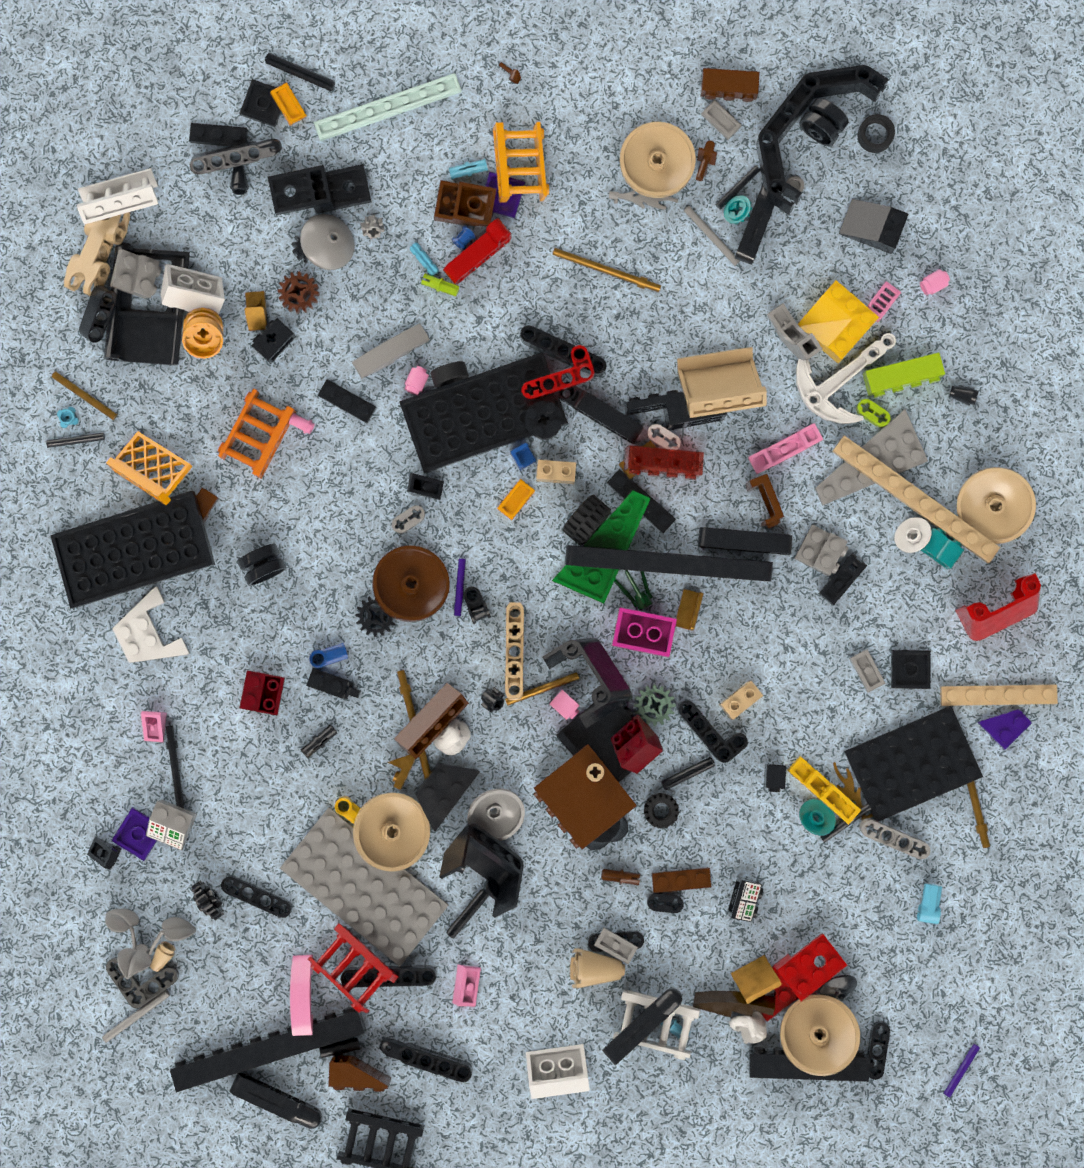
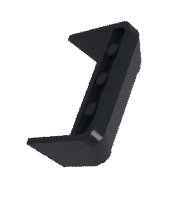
[542,638,632,728]
[439,823,524,918]

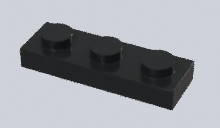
[189,123,248,147]
[318,379,377,424]

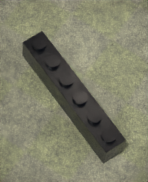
[749,1047,869,1082]

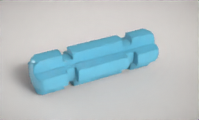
[410,242,439,276]

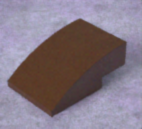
[434,180,497,226]

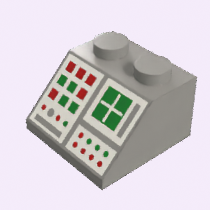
[146,800,197,850]

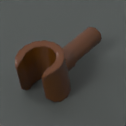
[499,62,521,84]

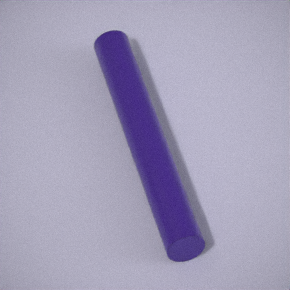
[454,558,466,616]
[943,1043,980,1098]

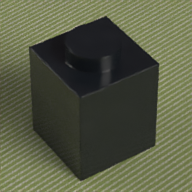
[764,764,786,792]

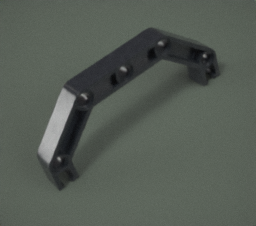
[756,65,889,215]

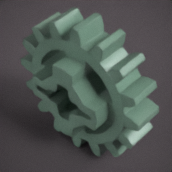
[633,685,676,726]

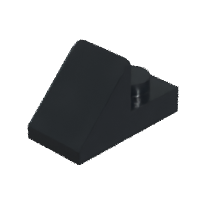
[407,473,444,500]
[87,837,122,870]

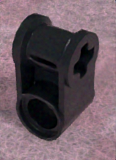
[463,586,491,625]

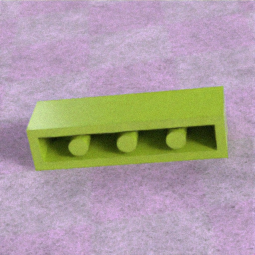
[862,352,945,398]

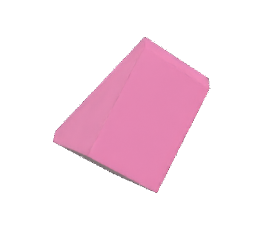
[141,711,167,742]

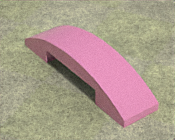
[748,423,823,474]
[290,955,313,1036]

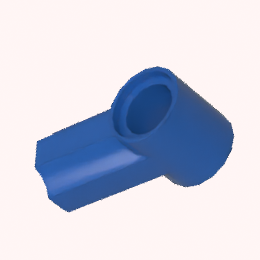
[309,643,349,669]

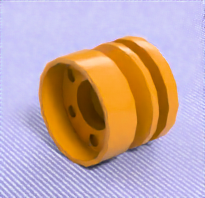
[182,308,224,359]

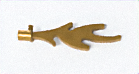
[833,762,873,827]

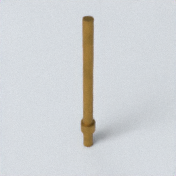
[552,248,662,292]
[397,670,431,779]
[967,781,990,848]

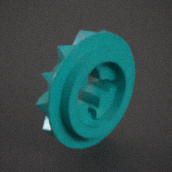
[724,195,753,225]

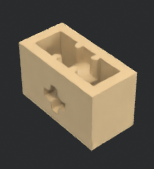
[536,460,576,484]
[719,681,763,720]

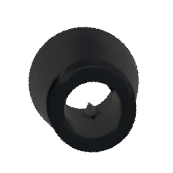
[230,165,249,195]
[949,386,979,406]

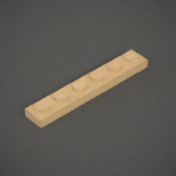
[940,685,1058,706]

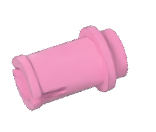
[289,413,315,434]

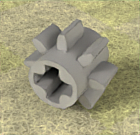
[360,214,385,240]

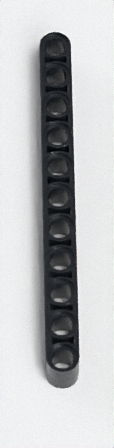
[565,545,773,582]

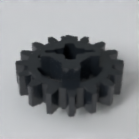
[355,596,396,637]
[191,880,224,921]

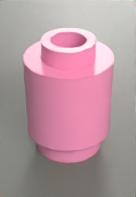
[920,269,950,295]
[404,366,429,395]

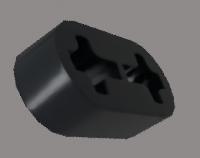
[647,893,684,913]

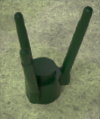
[614,570,653,611]

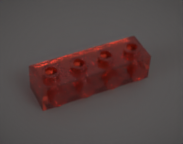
[623,445,704,480]

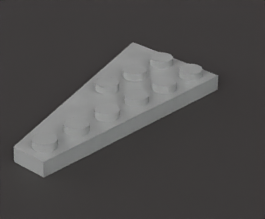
[815,410,928,506]

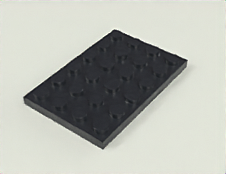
[844,706,983,822]

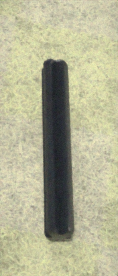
[265,53,335,91]

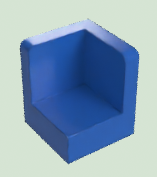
[510,442,536,471]

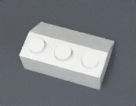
[161,264,225,315]
[526,1044,590,1099]

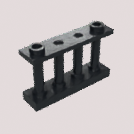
[336,1108,425,1168]

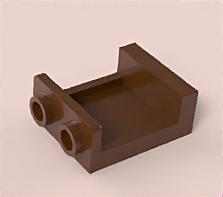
[745,474,785,529]

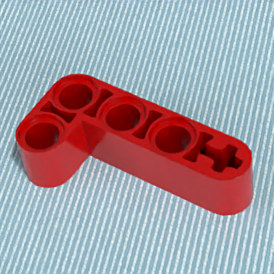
[443,218,512,285]
[522,345,595,399]

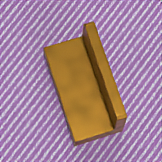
[675,589,704,631]

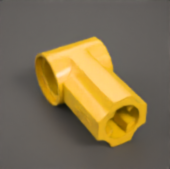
[335,796,361,824]

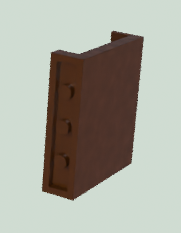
[533,745,637,850]

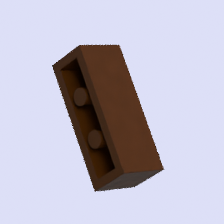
[700,68,760,102]

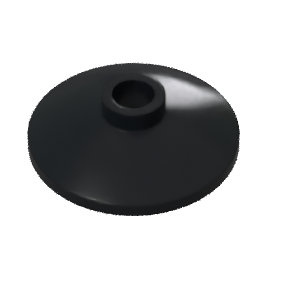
[819,975,857,999]

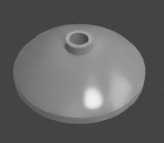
[300,214,355,270]
[467,788,525,841]

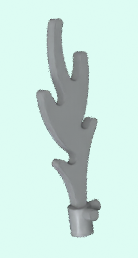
[609,190,678,210]

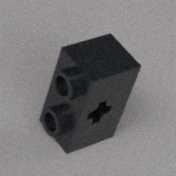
[251,318,296,364]

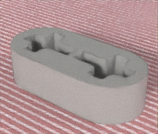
[392,506,425,534]

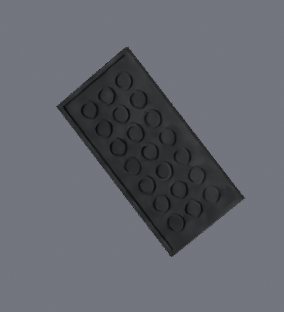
[399,352,568,474]
[50,490,215,609]

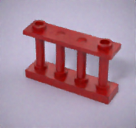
[308,923,398,1013]

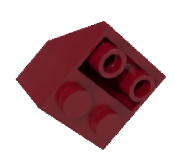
[239,670,285,716]
[611,715,664,774]

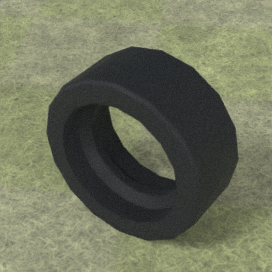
[857,114,895,153]
[430,361,469,388]

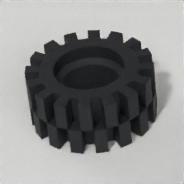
[644,793,679,829]

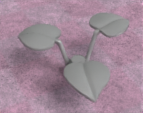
[105,909,196,979]

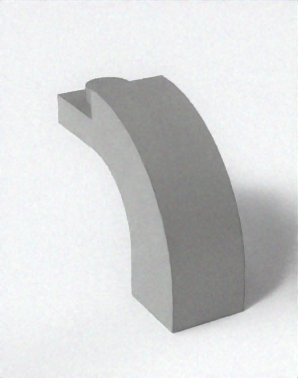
[766,303,822,361]

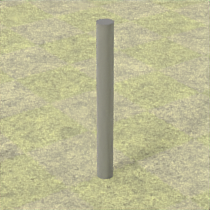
[684,206,740,266]
[102,990,170,1043]

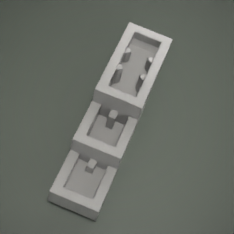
[352,323,430,379]

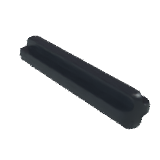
[661,757,715,790]
[446,889,489,939]

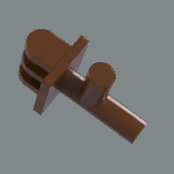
[696,140,717,181]

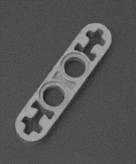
[859,818,930,860]

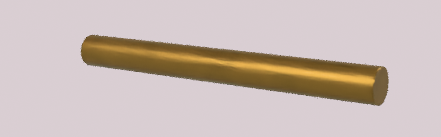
[51,371,118,420]
[505,672,579,706]

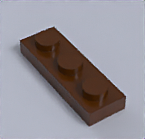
[651,867,712,893]

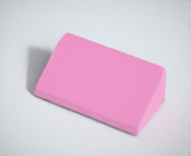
[452,964,481,1007]

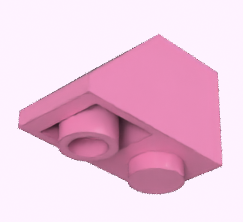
[549,690,580,720]

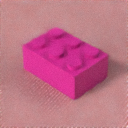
[611,608,677,658]

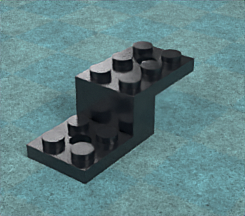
[267,164,372,215]
[624,390,727,431]

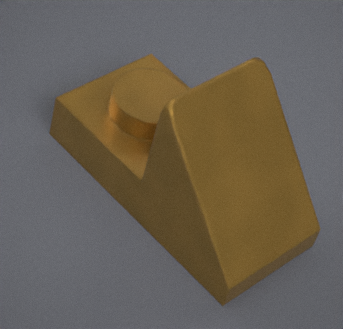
[244,291,267,331]
[388,755,415,790]

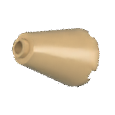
[570,948,625,988]

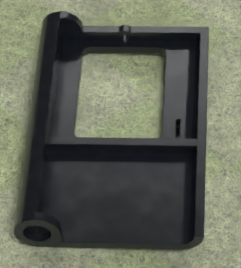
[103,242,190,366]

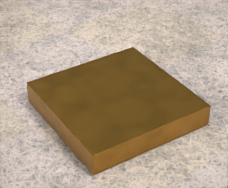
[730,955,782,1004]

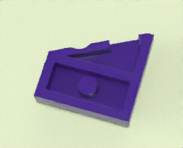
[978,709,1032,750]

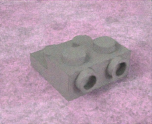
[110,249,161,298]
[794,524,849,576]

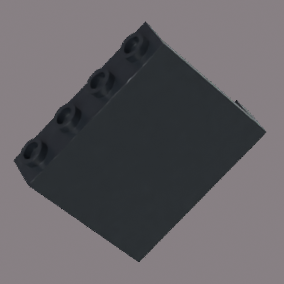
[556,703,633,782]

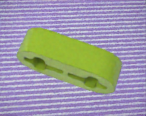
[856,399,891,428]

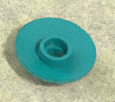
[799,799,836,836]

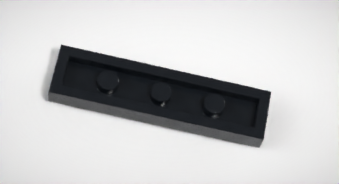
[606,469,676,534]

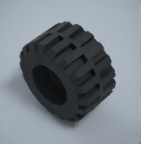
[563,494,611,546]

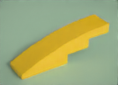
[787,756,861,825]

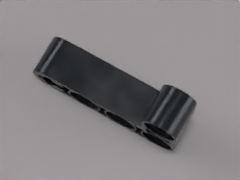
[677,700,748,763]

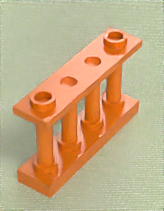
[218,388,296,479]

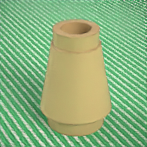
[150,941,175,972]

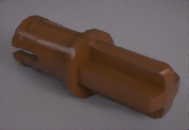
[601,869,640,886]

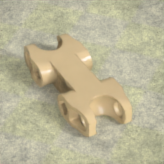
[64,212,130,297]
[505,602,524,700]

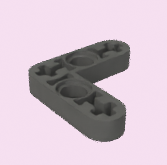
[106,957,179,1008]

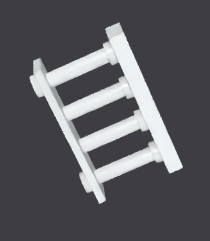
[77,168,158,224]
[613,990,701,1060]

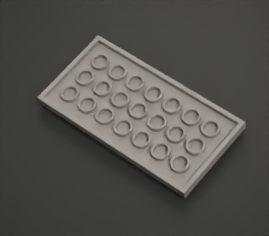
[280,807,449,967]

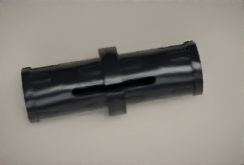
[300,724,338,759]
[319,1037,360,1059]

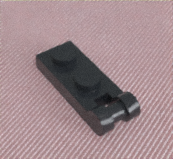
[818,553,867,606]

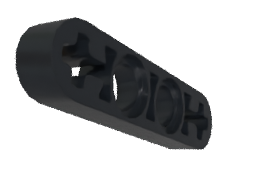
[221,876,292,918]

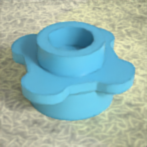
[57,407,79,428]

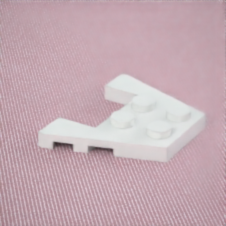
[112,587,190,663]

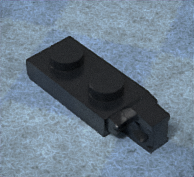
[306,668,361,699]

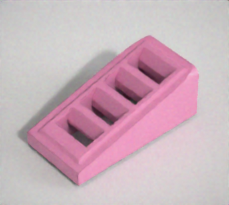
[867,281,901,322]

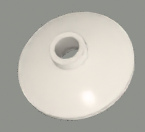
[894,517,932,553]

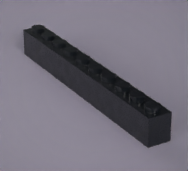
[170,1006,366,1092]

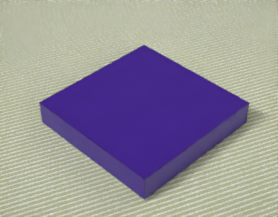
[485,171,526,219]
[111,807,157,861]

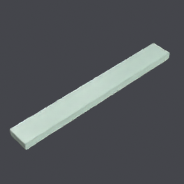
[314,73,462,141]

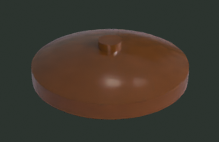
[372,545,450,622]

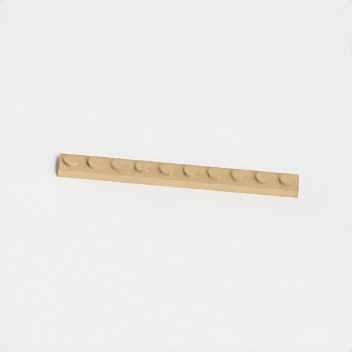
[832,435,1001,563]

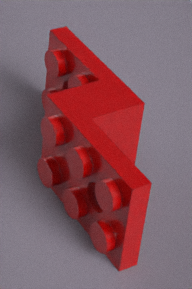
[760,933,848,1022]

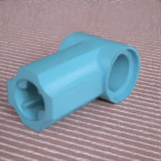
[917,883,942,924]

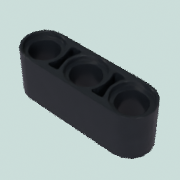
[79,285,116,343]

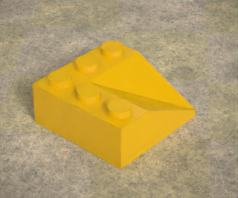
[798,280,879,364]

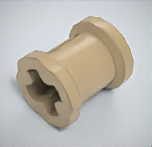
[586,763,604,782]

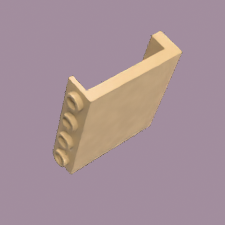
[677,347,767,418]

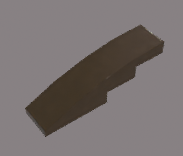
[692,990,776,1018]

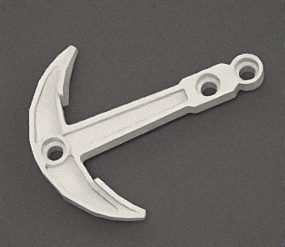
[796,333,896,424]

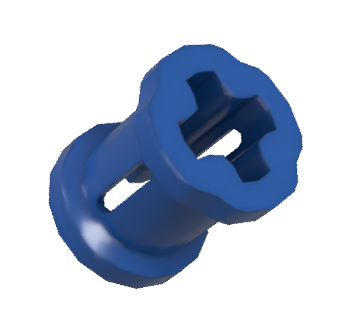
[452,225,476,251]

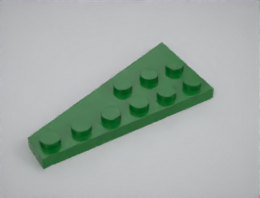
[552,491,650,604]

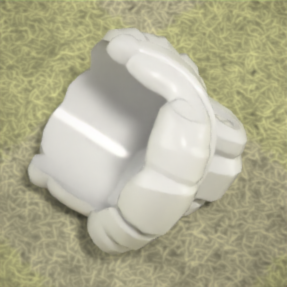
[434,719,471,755]
[729,1010,767,1044]

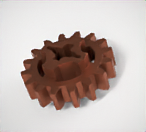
[277,271,320,314]

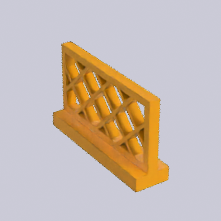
[106,431,192,505]

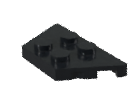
[415,763,480,831]

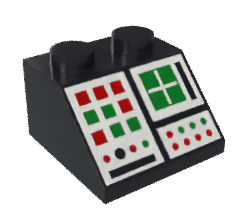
[727,876,764,922]

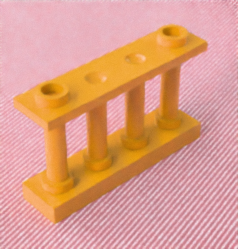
[493,122,549,203]

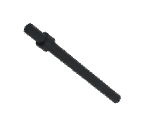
[165,725,189,841]

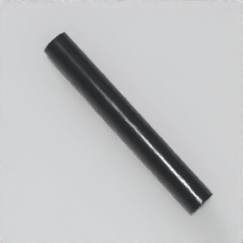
[715,165,761,210]
[46,433,105,448]
[820,803,872,843]

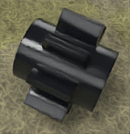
[481,687,505,713]

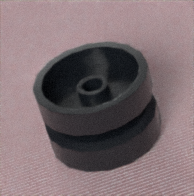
[799,98,849,147]
[237,543,287,586]

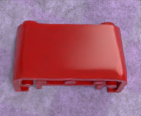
[955,573,1041,641]

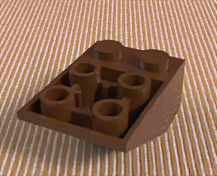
[328,1055,391,1092]

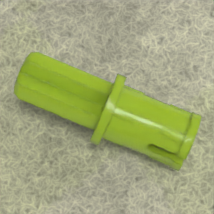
[421,273,459,296]

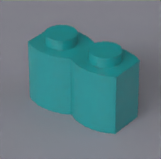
[920,527,964,570]

